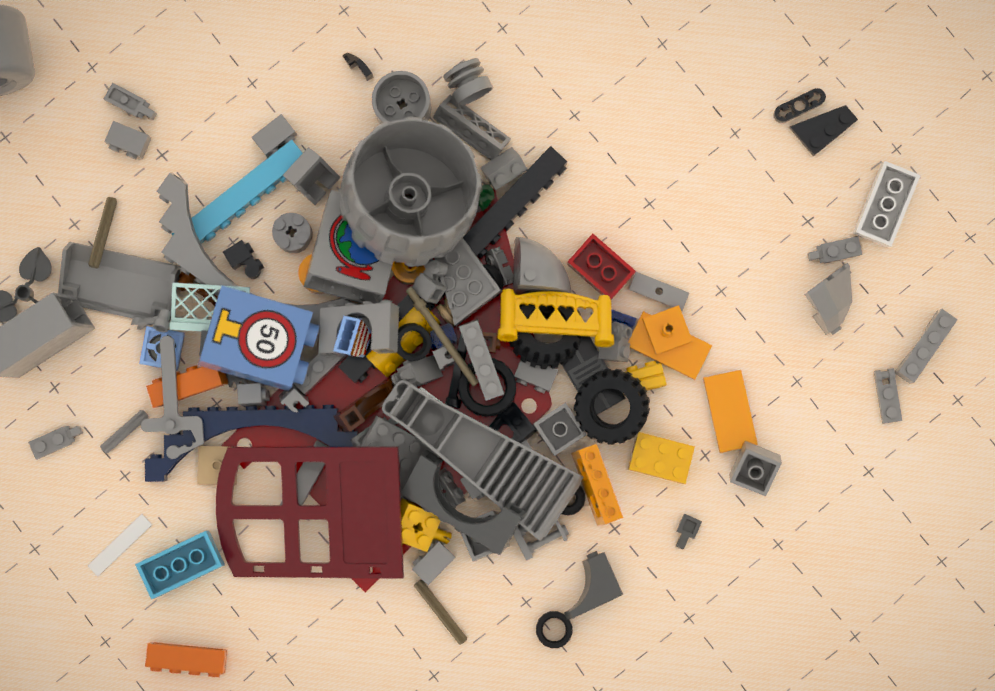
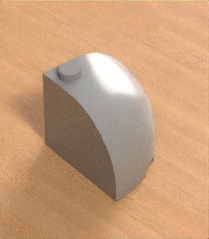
[513,237,571,295]

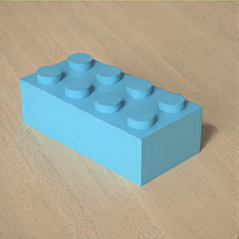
[135,530,225,600]

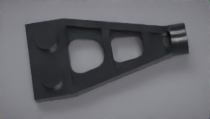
[445,334,467,408]
[489,401,537,443]

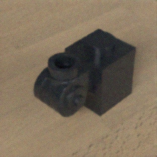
[223,240,264,279]

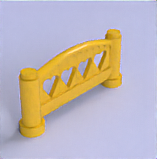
[498,289,614,348]

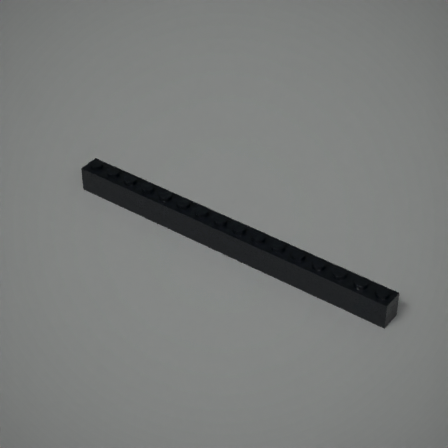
[338,146,567,383]

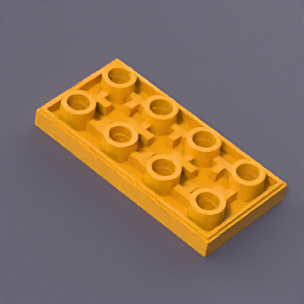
[628,311,712,380]
[703,370,758,453]

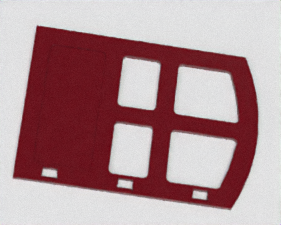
[216,446,404,579]

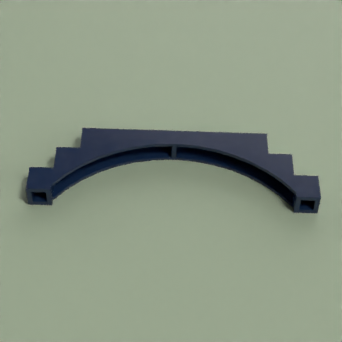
[145,405,358,482]

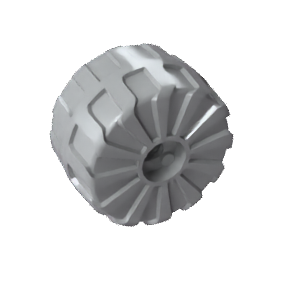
[340,117,482,267]

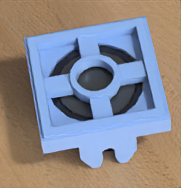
[139,326,185,371]

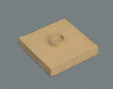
[197,446,237,485]

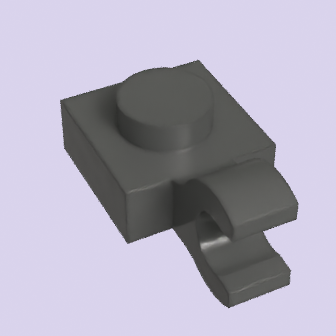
[676,514,702,550]

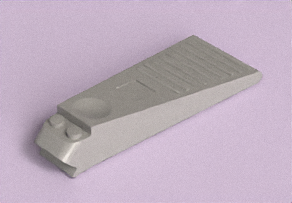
[382,380,583,542]

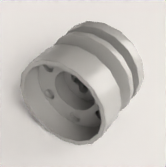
[443,58,493,106]

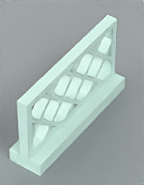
[169,282,250,332]

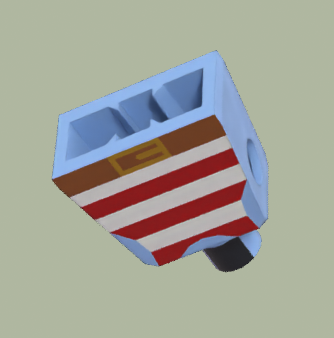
[333,316,371,357]

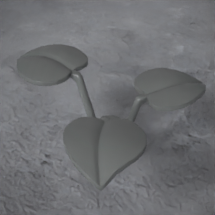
[0,247,52,322]

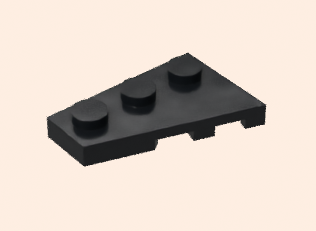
[789,105,858,157]

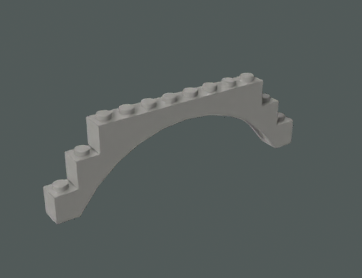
[156,173,353,333]

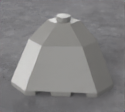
[804,263,852,335]

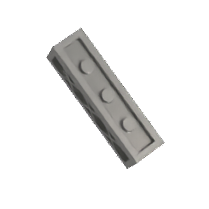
[433,95,511,160]

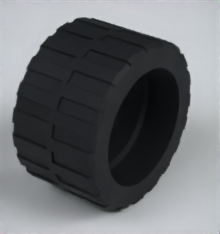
[458,358,516,417]

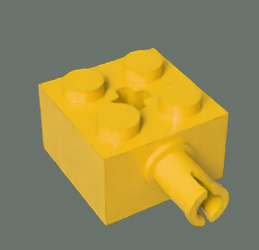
[401,498,452,552]

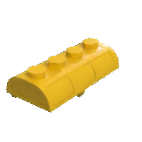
[366,307,441,378]

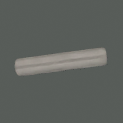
[100,410,149,453]

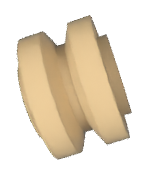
[436,298,455,327]

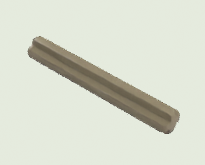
[88,197,117,269]
[414,580,467,645]

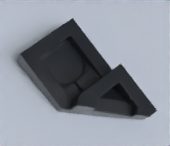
[342,53,373,81]

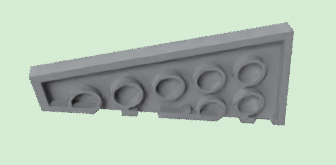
[434,238,502,326]

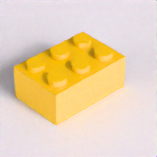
[628,432,695,484]

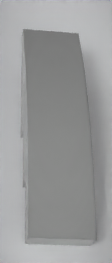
[280,440,328,505]

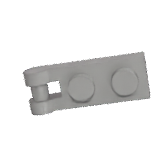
[874,368,903,424]

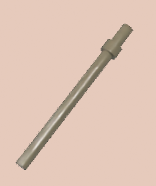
[406,287,479,386]

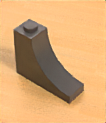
[564,551,623,620]

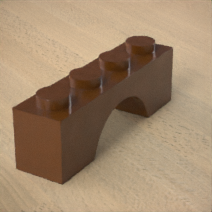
[333,373,396,432]

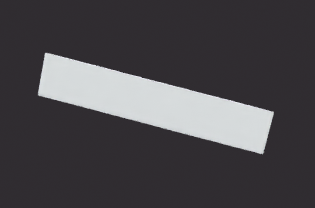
[87,514,152,577]

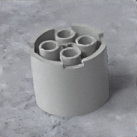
[372,71,432,124]

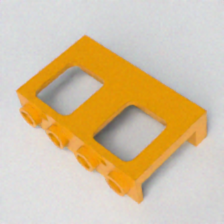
[571,444,623,526]

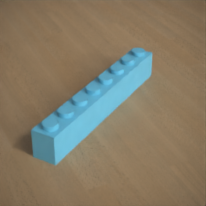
[172,140,303,244]

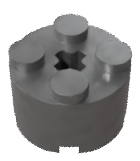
[272,213,313,253]

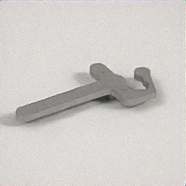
[141,336,204,459]

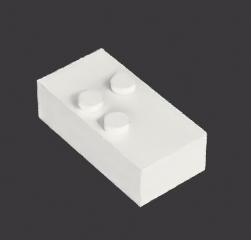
[853,161,921,248]

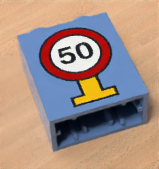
[198,286,320,391]

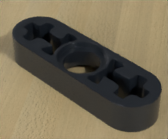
[773,88,826,123]

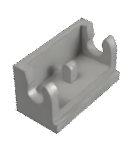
[433,346,455,372]
[279,383,309,412]

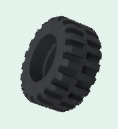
[509,304,582,369]
[574,369,650,445]

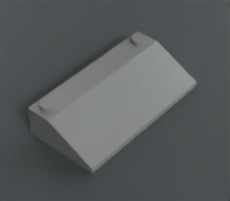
[58,242,180,323]

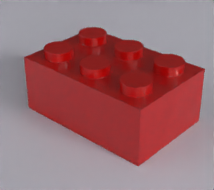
[567,233,636,300]

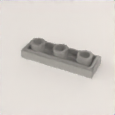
[629,272,689,311]

